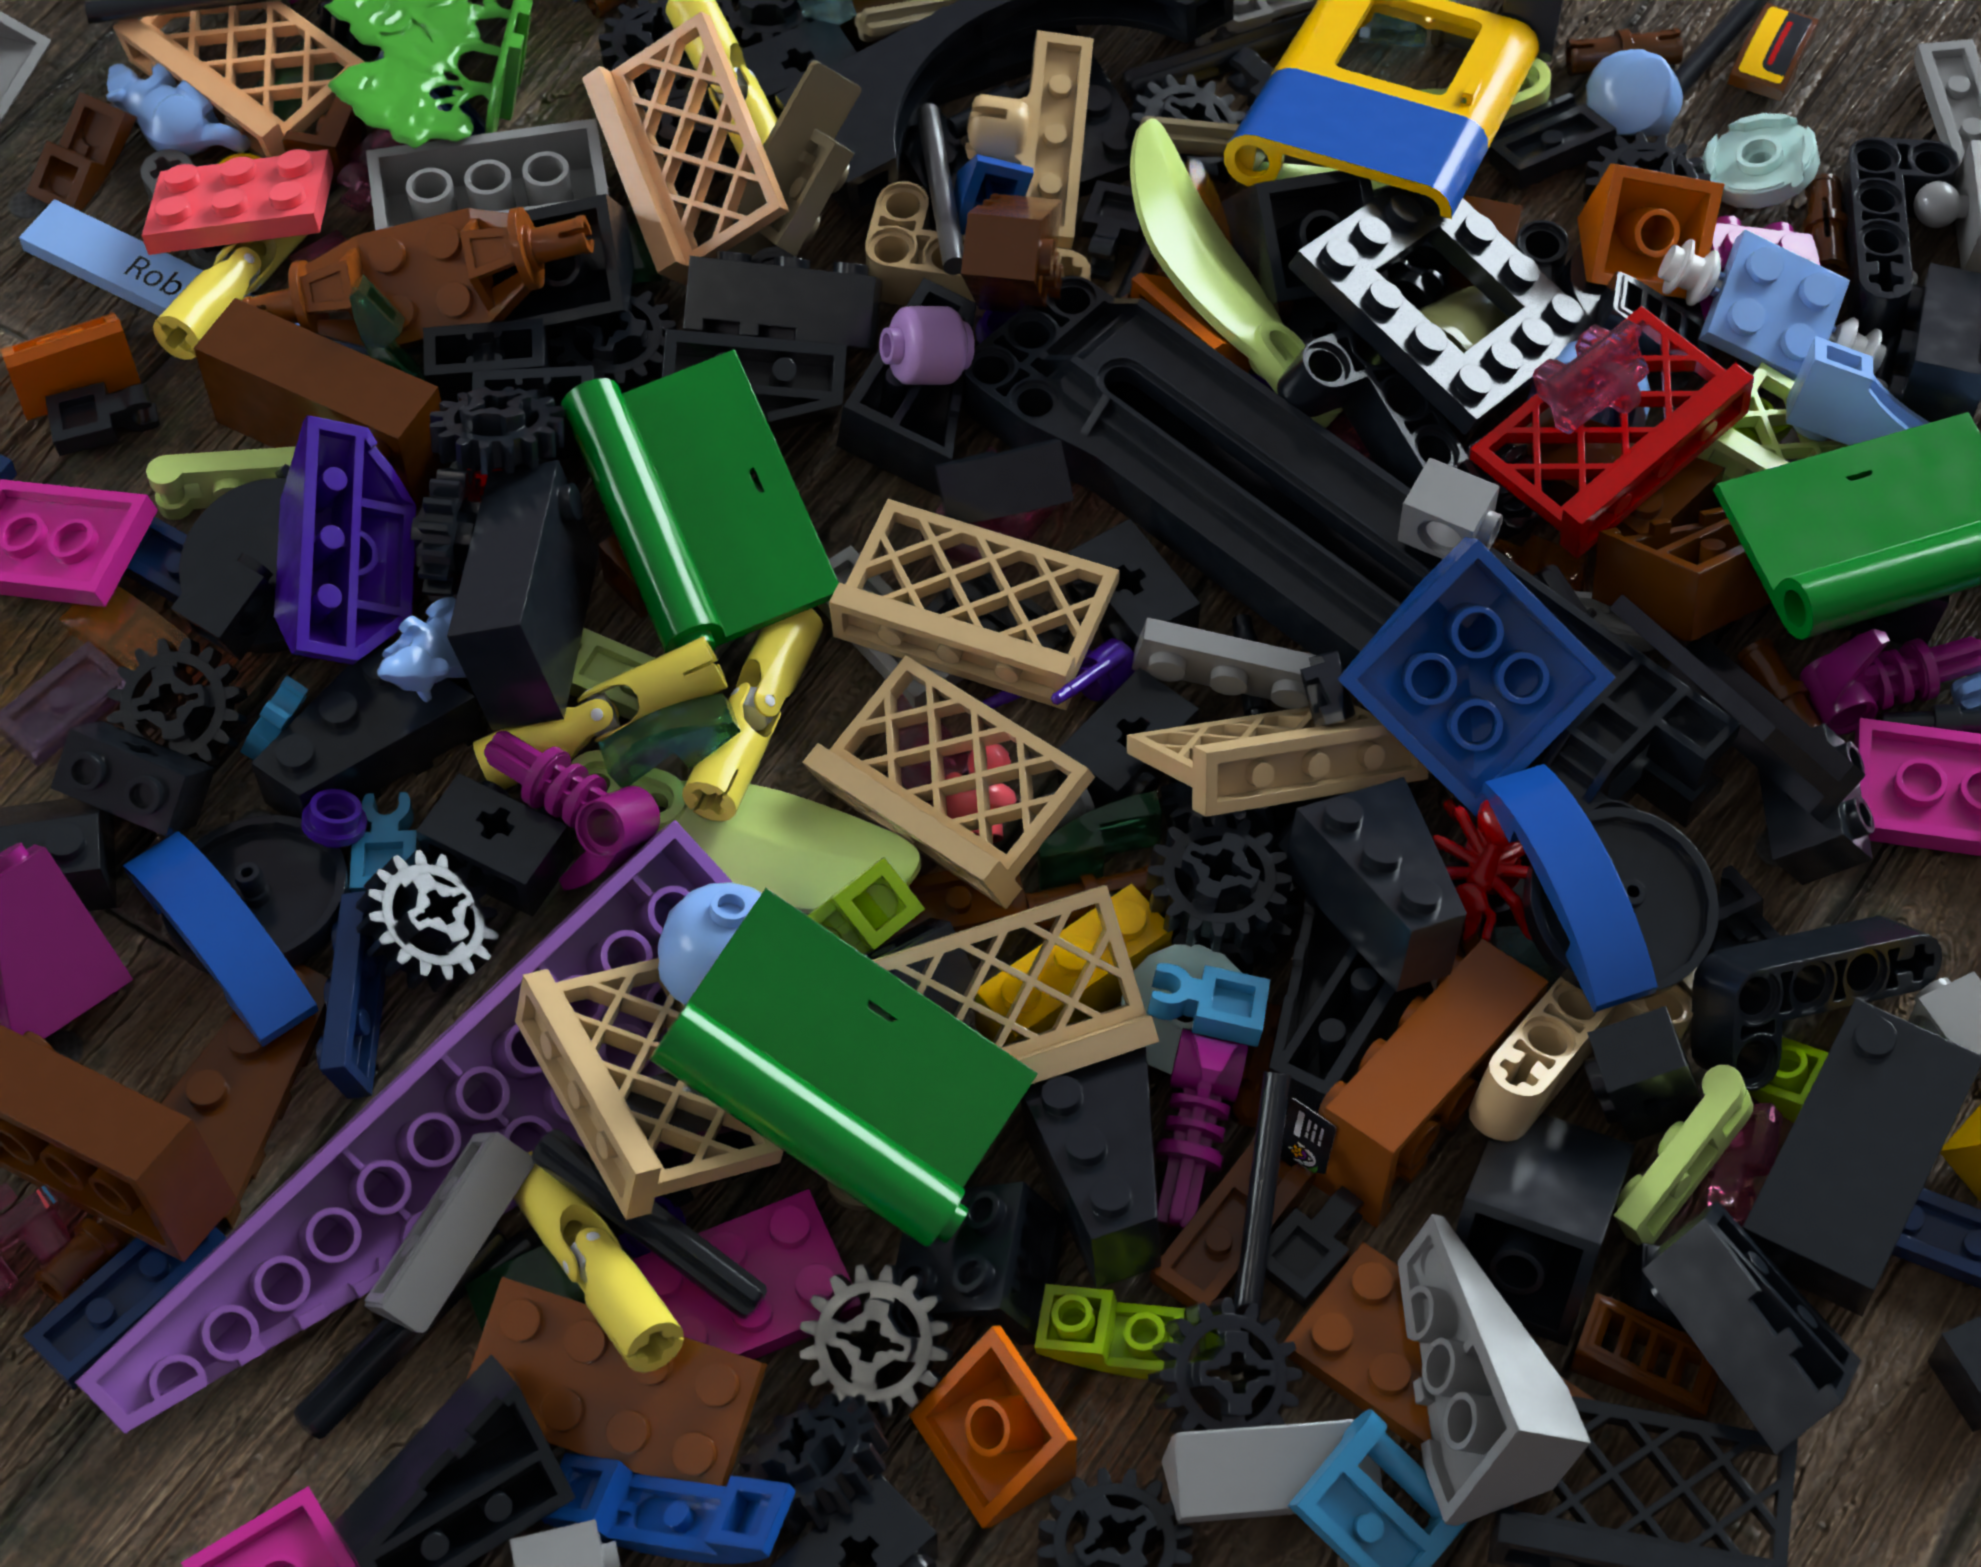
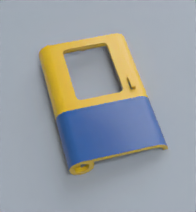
[1224,0,1539,219]

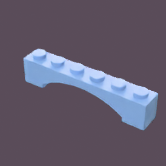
[1786,336,1930,446]

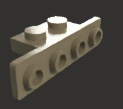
[709,60,861,259]

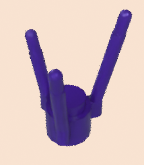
[982,638,1136,709]

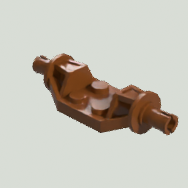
[242,207,594,354]

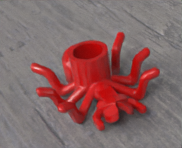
[1432,799,1532,944]

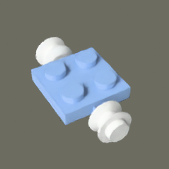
[1658,229,1886,381]

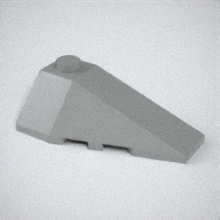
[1398,1214,1591,1526]

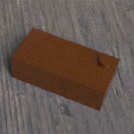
[194,298,453,511]
[0,1025,238,1262]

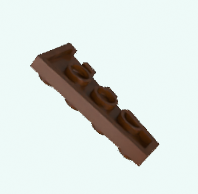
[161,963,328,1230]

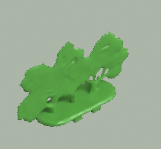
[324,0,533,149]

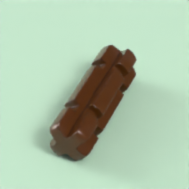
[1231,1002,1282,1128]

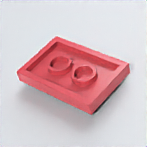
[142,149,334,255]

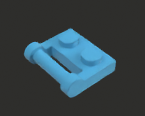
[1287,1409,1467,1567]

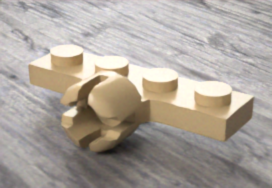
[965,30,1094,249]

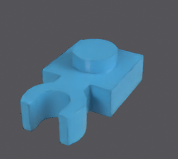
[240,675,309,760]
[349,792,420,893]
[1147,963,1270,1047]

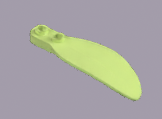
[1130,118,1343,428]
[571,750,921,913]

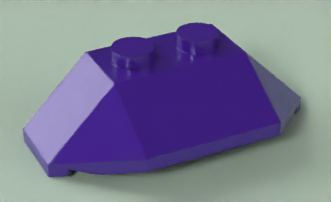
[274,415,416,665]

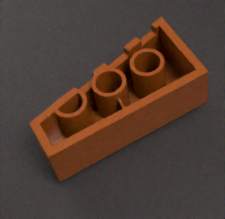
[1313,939,1549,1228]

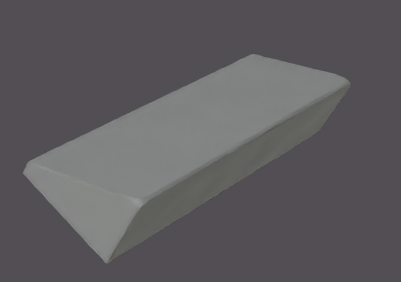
[364,1132,535,1333]
[1161,1419,1382,1524]

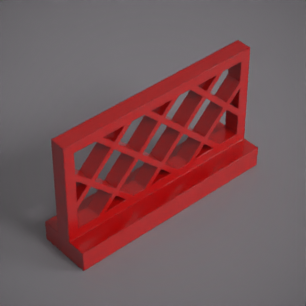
[1470,306,1754,559]

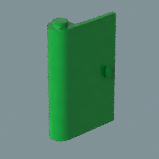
[562,349,839,653]
[1713,412,1981,639]
[649,888,1038,1247]

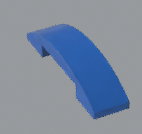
[1482,764,1658,1012]
[122,831,319,1047]
[541,1453,796,1564]

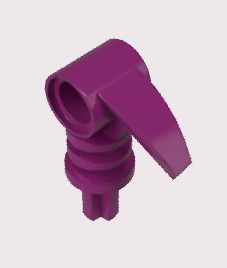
[1799,629,1981,736]
[484,731,660,890]
[1154,1028,1249,1229]

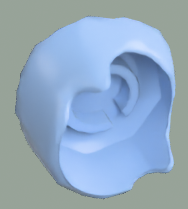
[1586,49,1683,137]

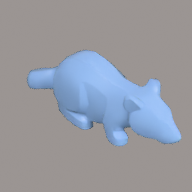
[107,63,251,157]
[377,597,466,702]

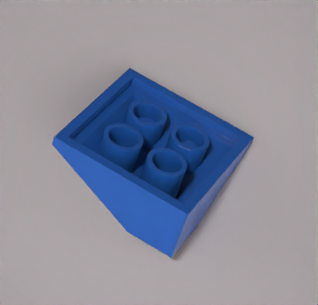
[1337,537,1616,817]

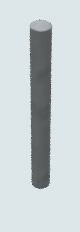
[916,103,964,275]

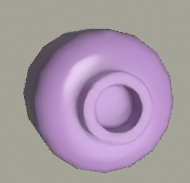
[879,306,975,385]

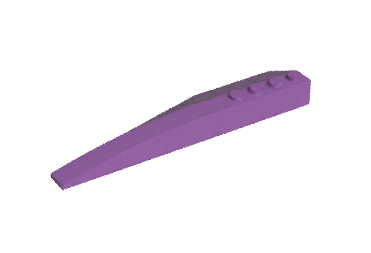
[75,820,733,1434]

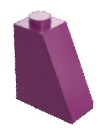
[0,842,133,1039]

